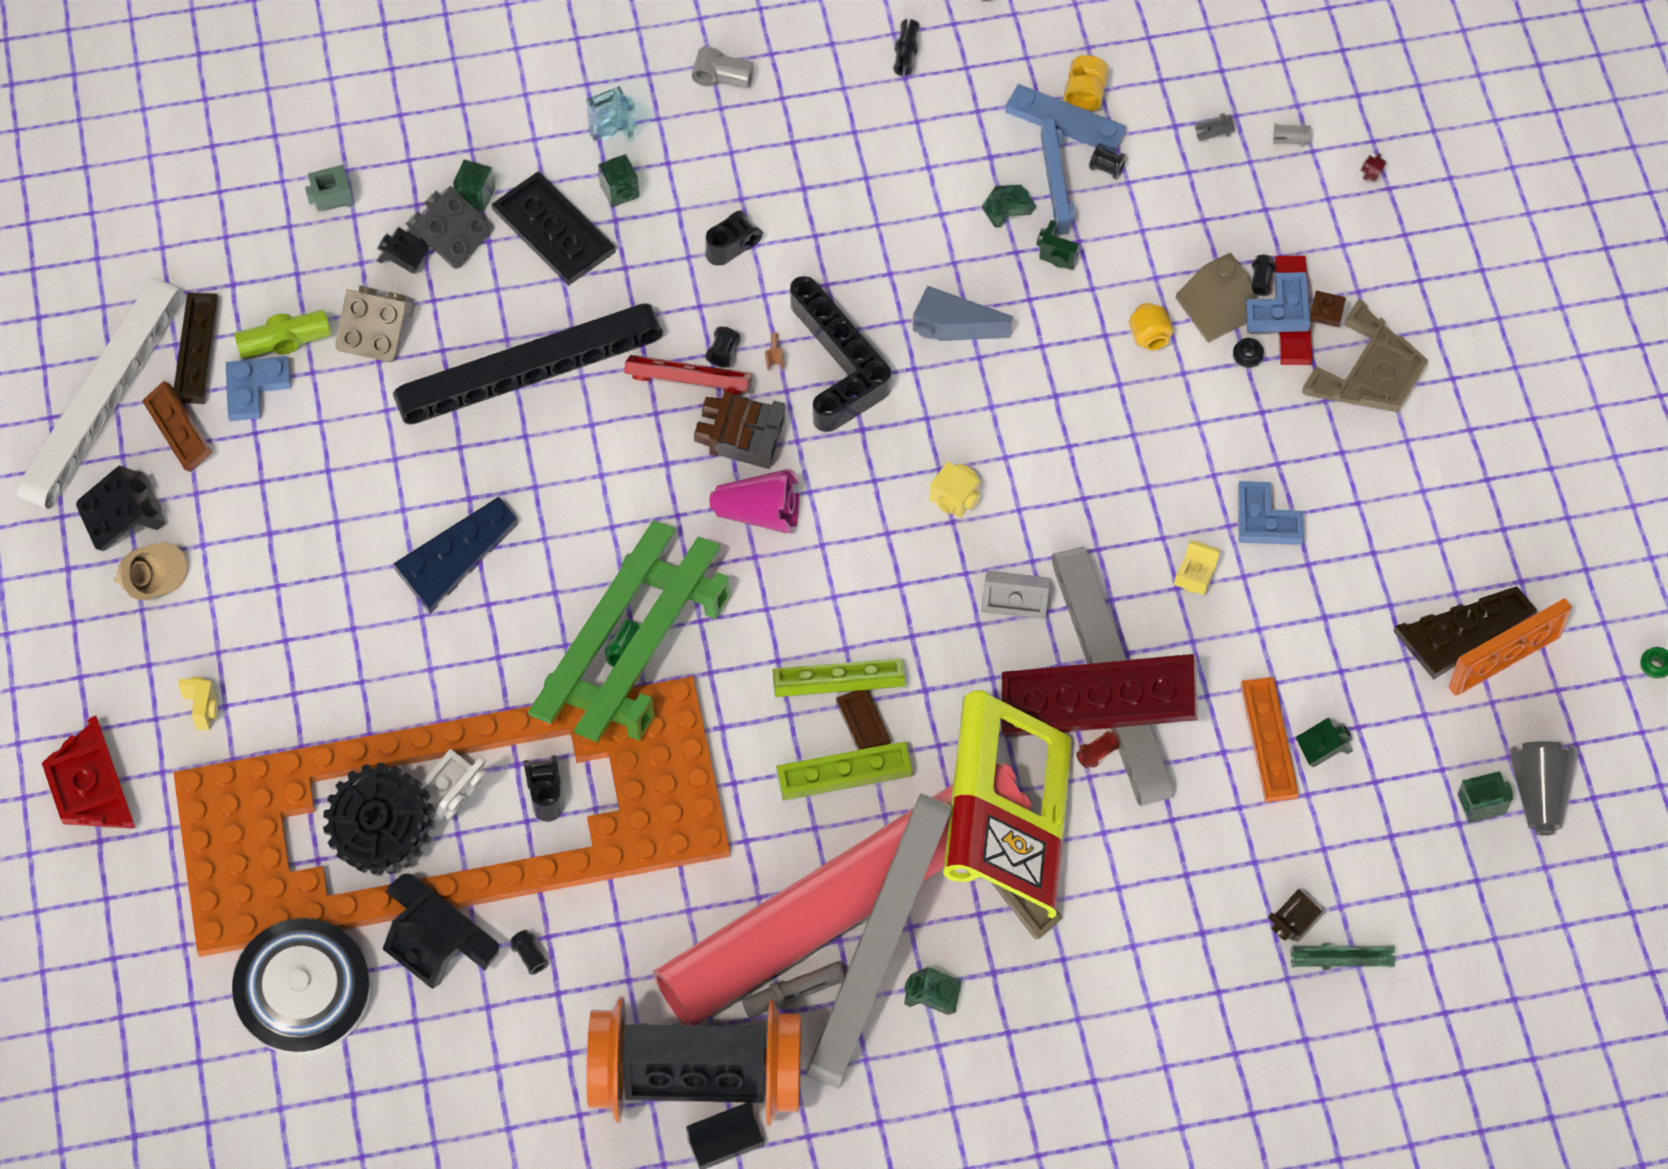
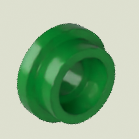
[1640,647,1668,679]

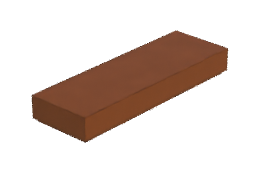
[142,381,213,472]

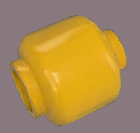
[1129,303,1173,351]

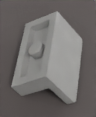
[981,571,1050,619]

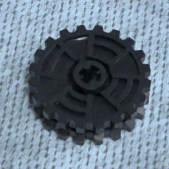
[323,763,436,876]

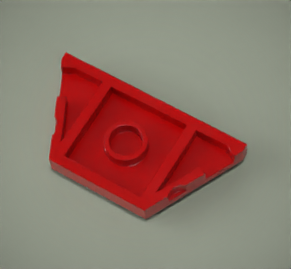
[41,715,135,829]

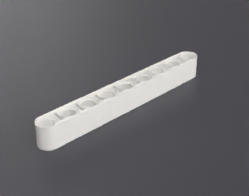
[17,278,184,509]

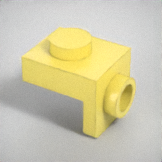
[1174,540,1220,595]
[178,677,218,730]

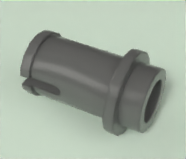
[1195,113,1235,141]

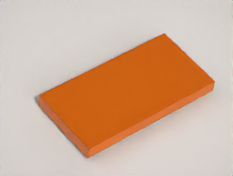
[1449,598,1572,696]

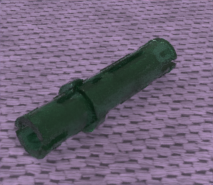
[1290,943,1395,970]

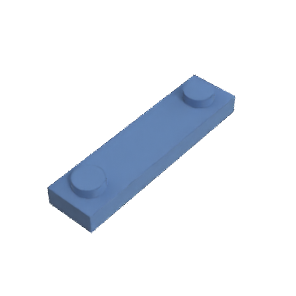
[1005,84,1127,153]
[1041,118,1075,235]

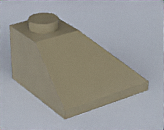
[1175,252,1255,343]

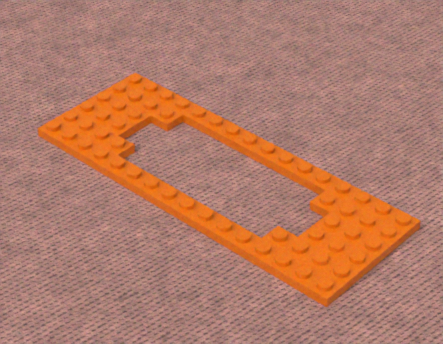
[173,676,730,957]

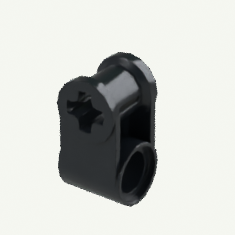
[705,210,763,266]
[524,755,563,822]

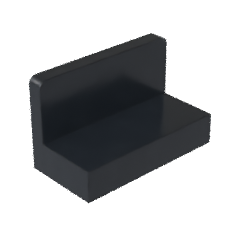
[686,1102,765,1169]

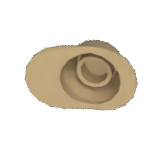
[114,542,187,600]

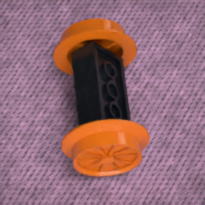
[586,996,801,1126]

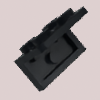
[76,465,166,551]

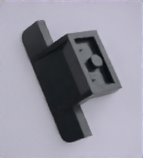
[382,873,499,989]

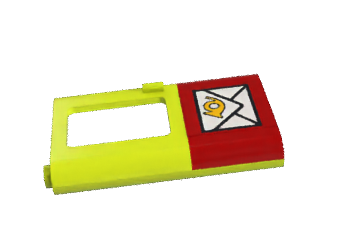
[943,690,1072,918]

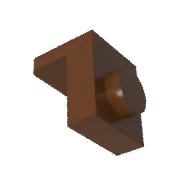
[1310,290,1346,327]

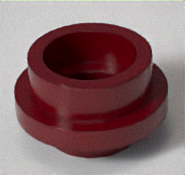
[1360,152,1387,182]

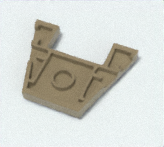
[1302,299,1429,412]

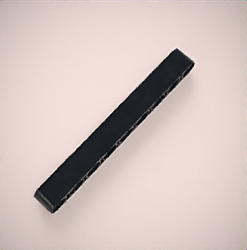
[393,303,664,424]

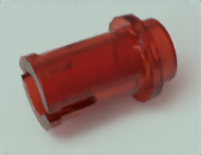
[1076,731,1119,769]

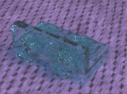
[587,86,636,143]

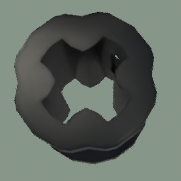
[1089,144,1127,180]
[705,326,741,368]

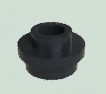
[1233,338,1264,368]

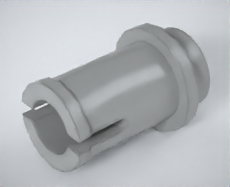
[1273,123,1311,146]

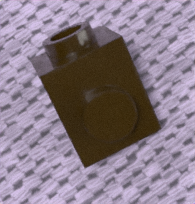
[1268,889,1325,942]

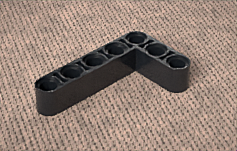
[790,276,891,432]

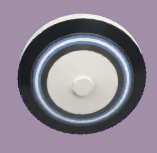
[232,918,370,1055]

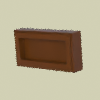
[836,690,891,750]

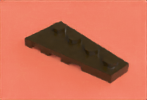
[1393,586,1537,680]

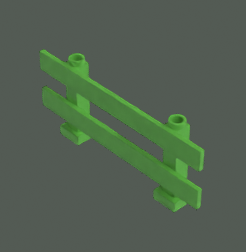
[528,520,731,742]

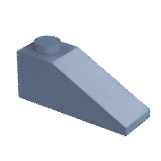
[913,286,1014,341]

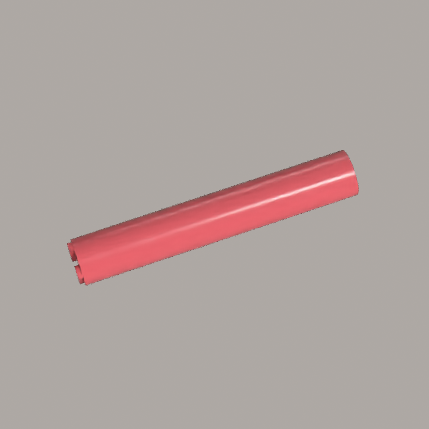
[653,763,1032,1026]

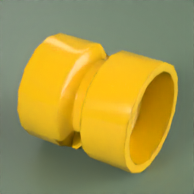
[1064,55,1109,112]

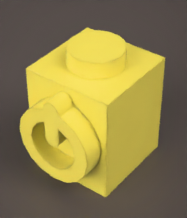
[929,462,981,518]

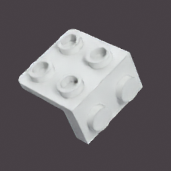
[421,749,486,825]

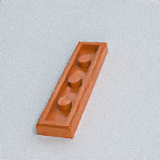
[1240,677,1299,803]

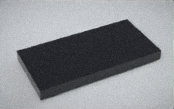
[491,171,616,286]

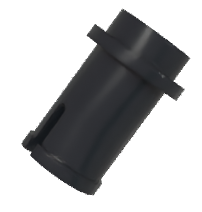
[1251,254,1276,296]
[510,930,549,975]

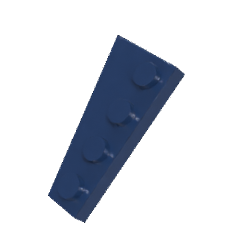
[393,497,518,614]

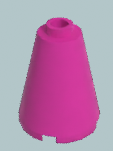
[709,469,800,533]

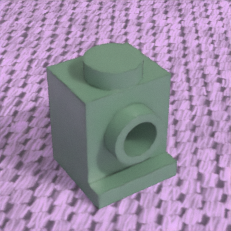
[305,165,354,211]

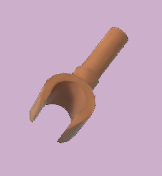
[765,332,785,370]

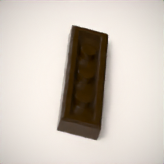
[173,293,220,404]

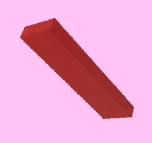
[1274,255,1312,365]

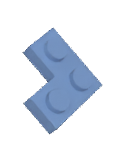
[1245,273,1310,332]
[226,356,291,421]
[1238,481,1304,545]

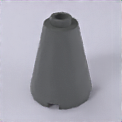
[1510,741,1577,836]

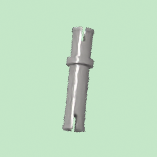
[742,961,844,1019]

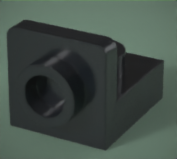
[377,227,430,274]

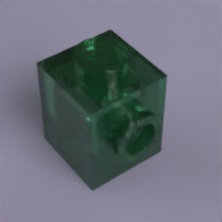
[598,154,639,207]
[453,159,495,211]
[1457,771,1513,823]

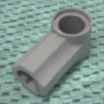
[691,46,754,88]

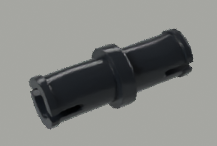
[893,19,920,76]

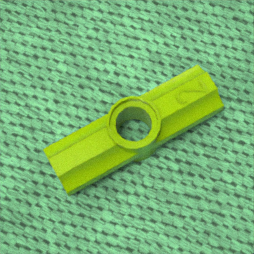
[234,309,332,360]

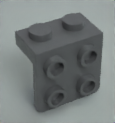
[405,186,493,269]

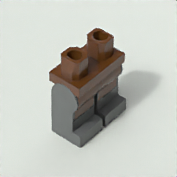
[694,391,786,469]

